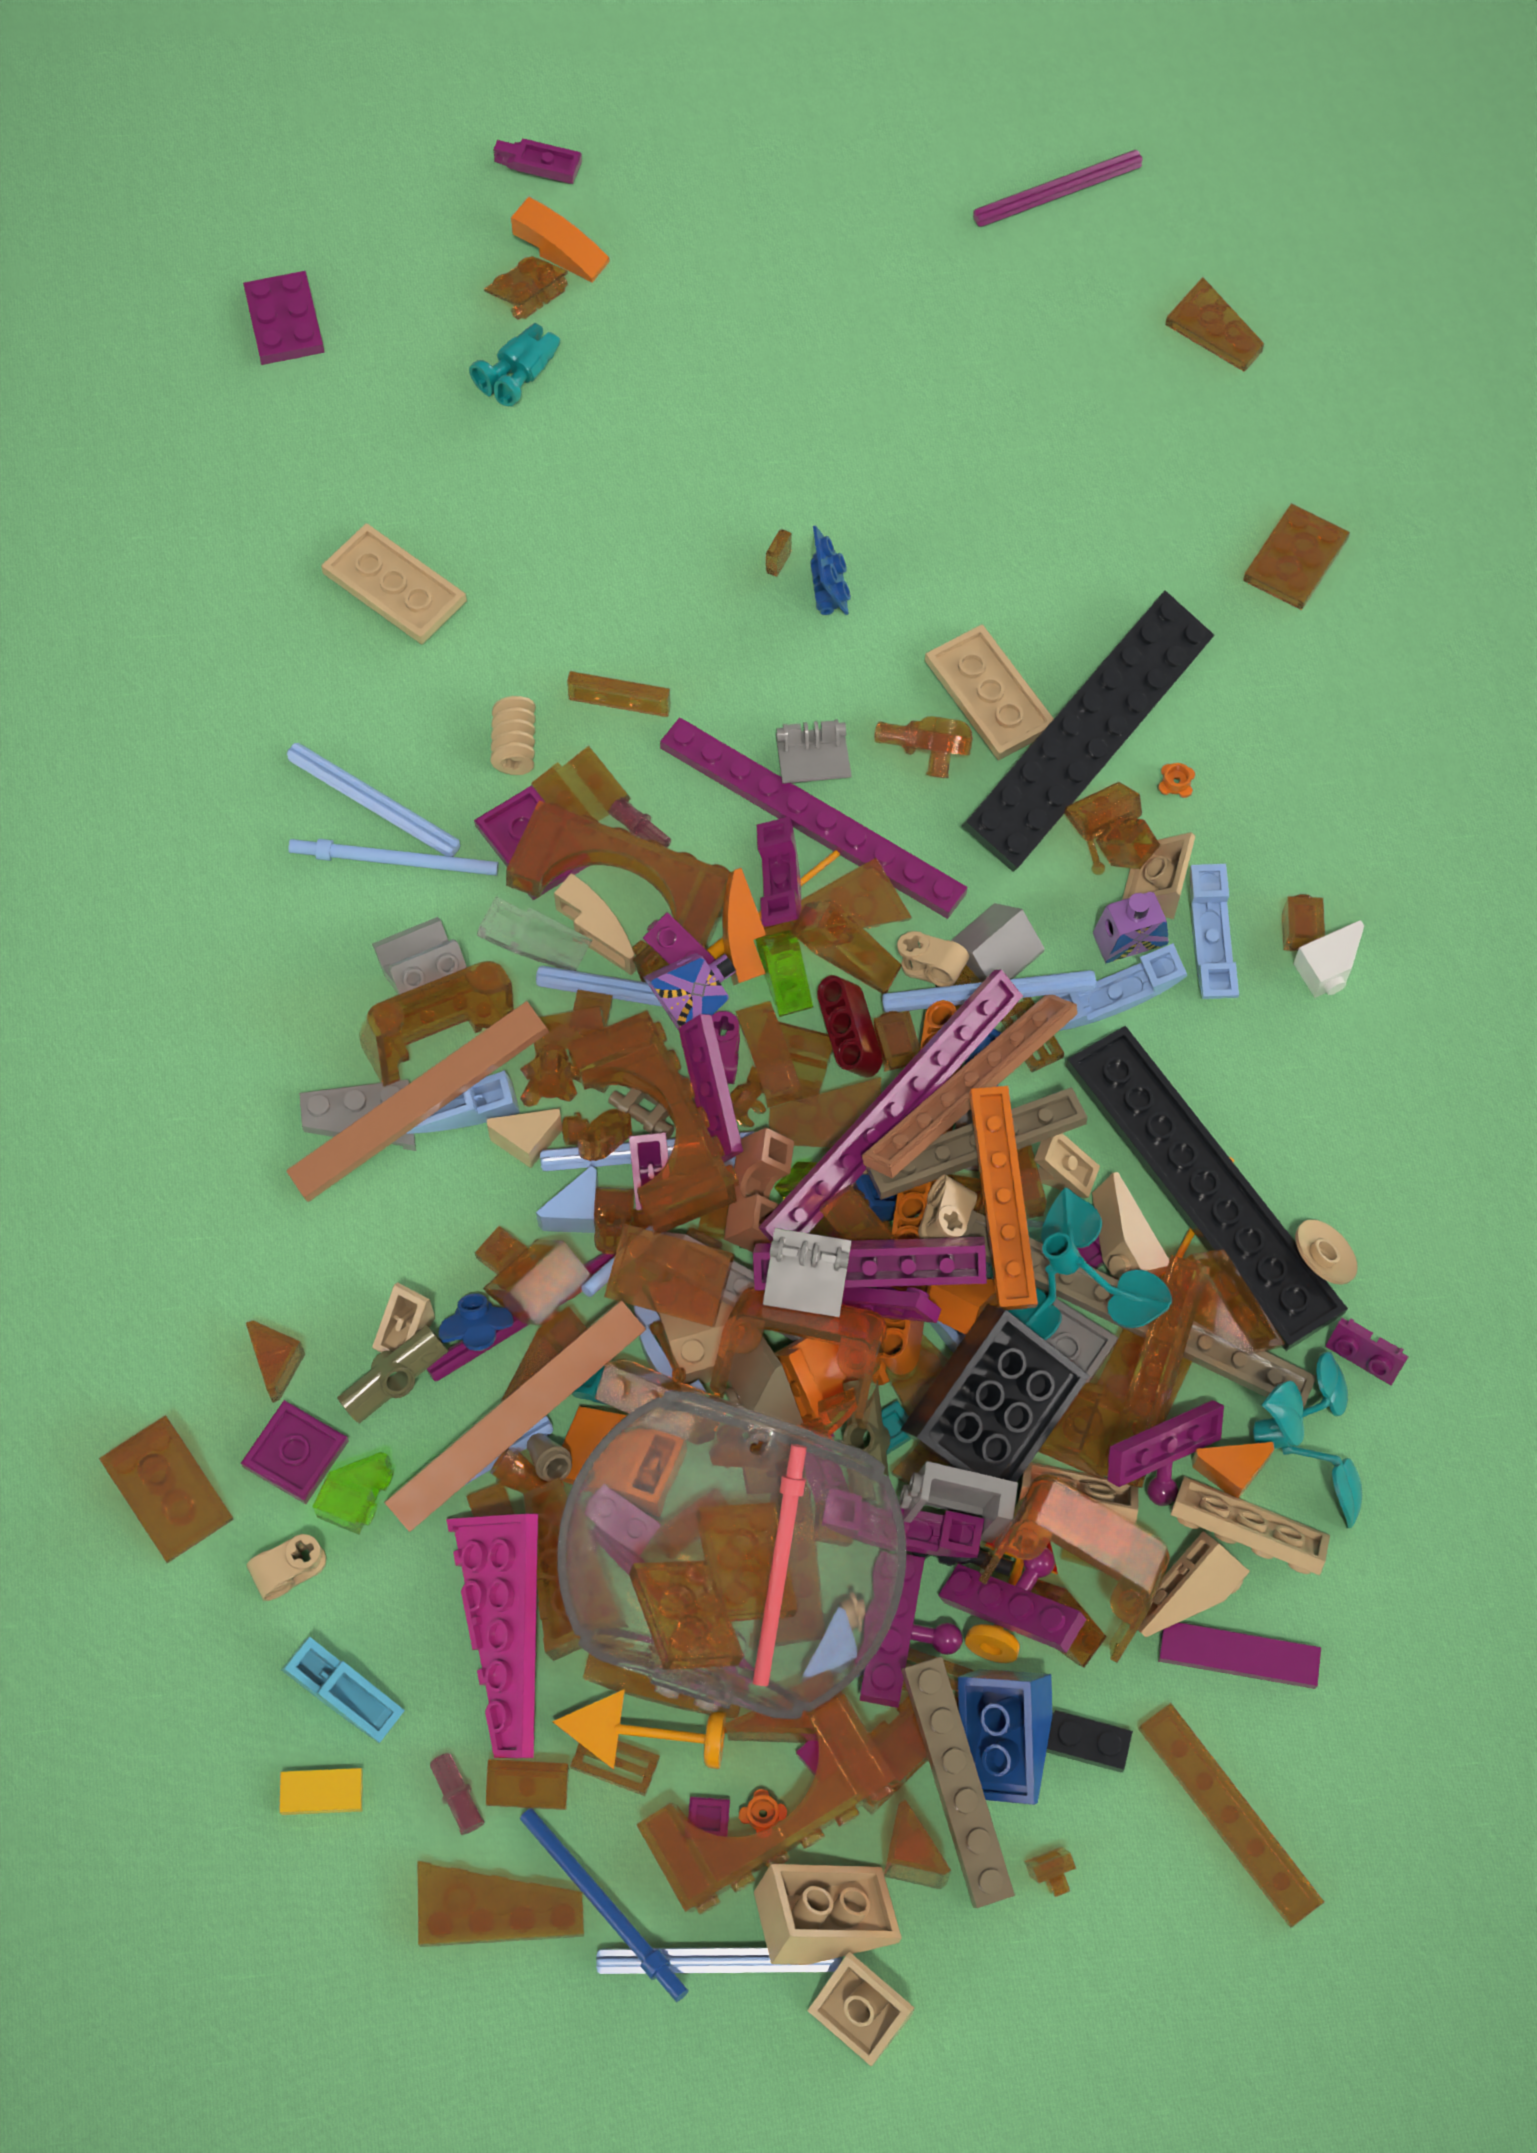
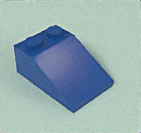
[958,1669,1053,1805]

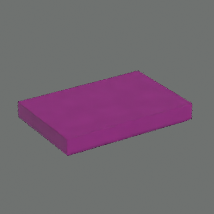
[474,785,591,900]

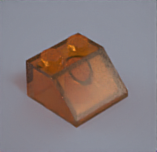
[483,1239,591,1326]

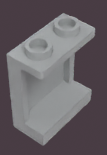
[372,917,469,1000]
[899,1461,1018,1543]

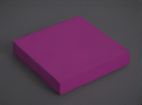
[241,1400,349,1504]

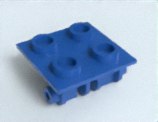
[810,525,851,615]

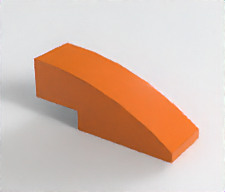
[511,197,610,283]
[722,868,766,985]

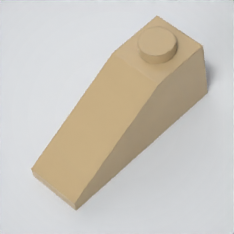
[1092,1172,1172,1280]
[1126,1531,1250,1637]

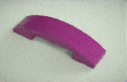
[756,816,801,927]
[823,1486,984,1558]

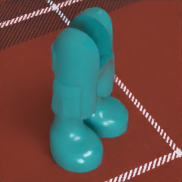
[469,323,560,406]

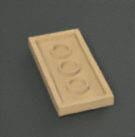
[321,523,467,645]
[925,624,1054,761]
[1170,1476,1330,1576]

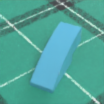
[281,1637,405,1743]

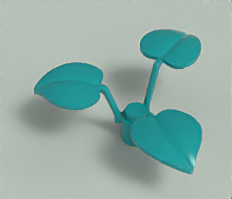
[1007,1187,1172,1340]
[1253,1352,1362,1529]

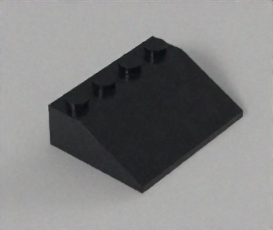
[900,1304,1090,1482]

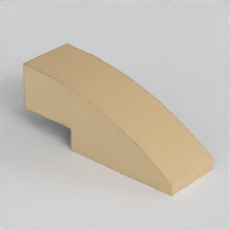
[554,873,636,975]

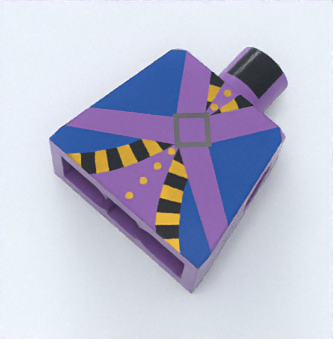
[1093,892,1169,964]
[643,953,736,1031]

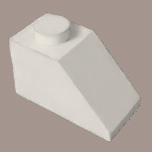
[1293,920,1364,998]

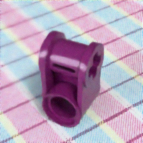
[712,1011,740,1085]

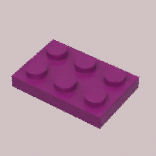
[243,270,325,365]

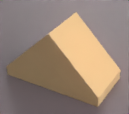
[486,1109,562,1168]
[372,1282,435,1353]

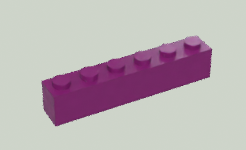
[753,1237,987,1290]

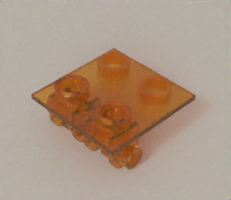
[484,256,568,320]

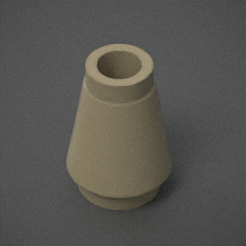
[527,1433,572,1482]

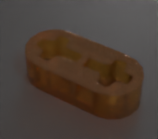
[577,1109,632,1161]

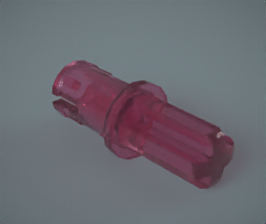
[609,797,671,853]
[430,1753,485,1835]

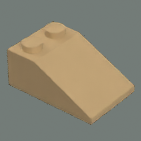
[649,1278,746,1387]
[754,1864,902,1965]

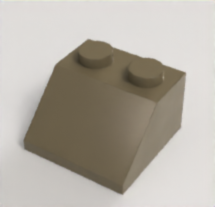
[724,1325,803,1443]

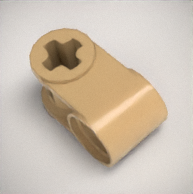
[897,931,969,987]
[918,1174,977,1239]
[246,1534,327,1601]

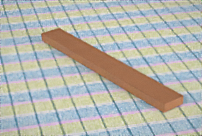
[862,995,1078,1178]
[286,1001,549,1202]
[384,1300,646,1532]

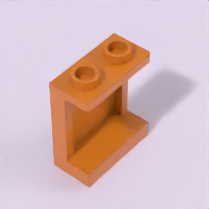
[774,1314,889,1425]

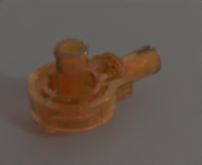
[875,716,973,778]

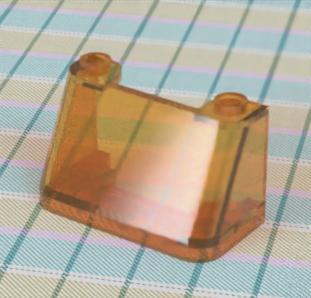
[359,961,514,1087]

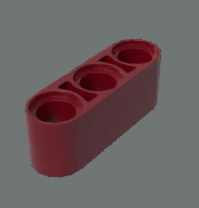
[817,975,883,1078]

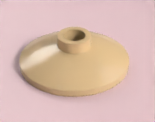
[1295,1220,1358,1285]

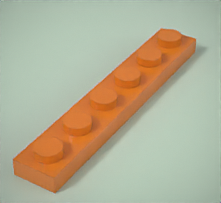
[969,1086,1038,1310]

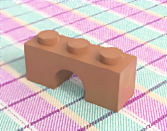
[724,1128,794,1252]

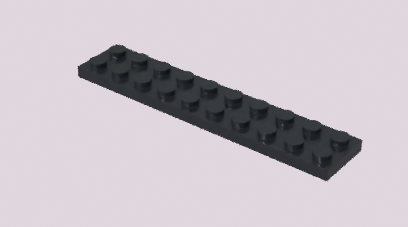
[961,590,1215,872]
[1066,1025,1348,1351]

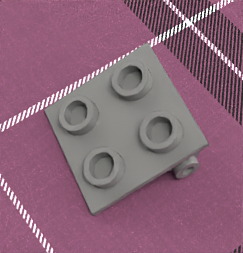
[776,719,851,783]
[763,1228,852,1317]

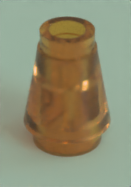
[490,1448,550,1500]

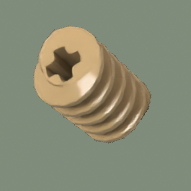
[491,696,536,775]

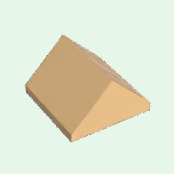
[1122,832,1195,919]
[807,1952,914,2066]

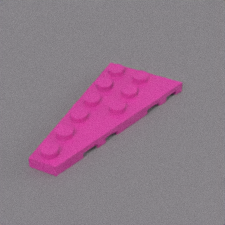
[446,1514,538,1758]

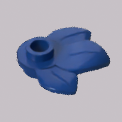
[439,1294,513,1351]

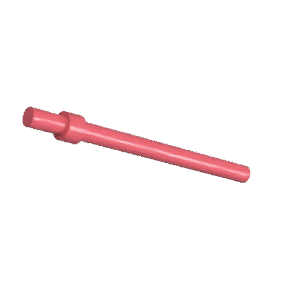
[752,1444,807,1686]

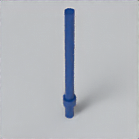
[520,1808,689,2002]

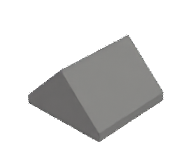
[951,903,1045,982]

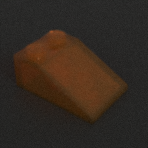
[1160,1249,1285,1355]
[99,1415,234,1563]

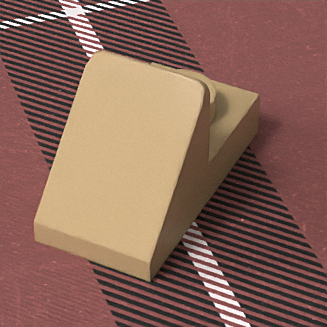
[1034,1133,1100,1198]

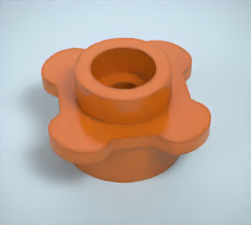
[1158,763,1195,798]
[739,1789,787,1839]

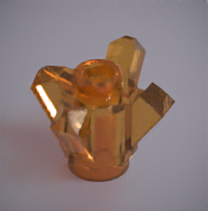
[520,1044,578,1107]

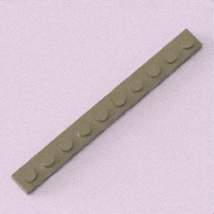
[960,1210,1317,1409]

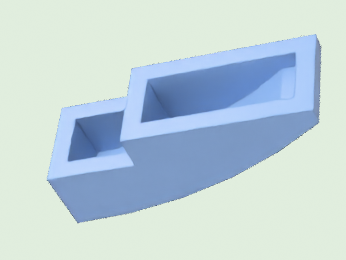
[407,1071,520,1134]

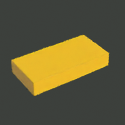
[280,1768,363,1815]

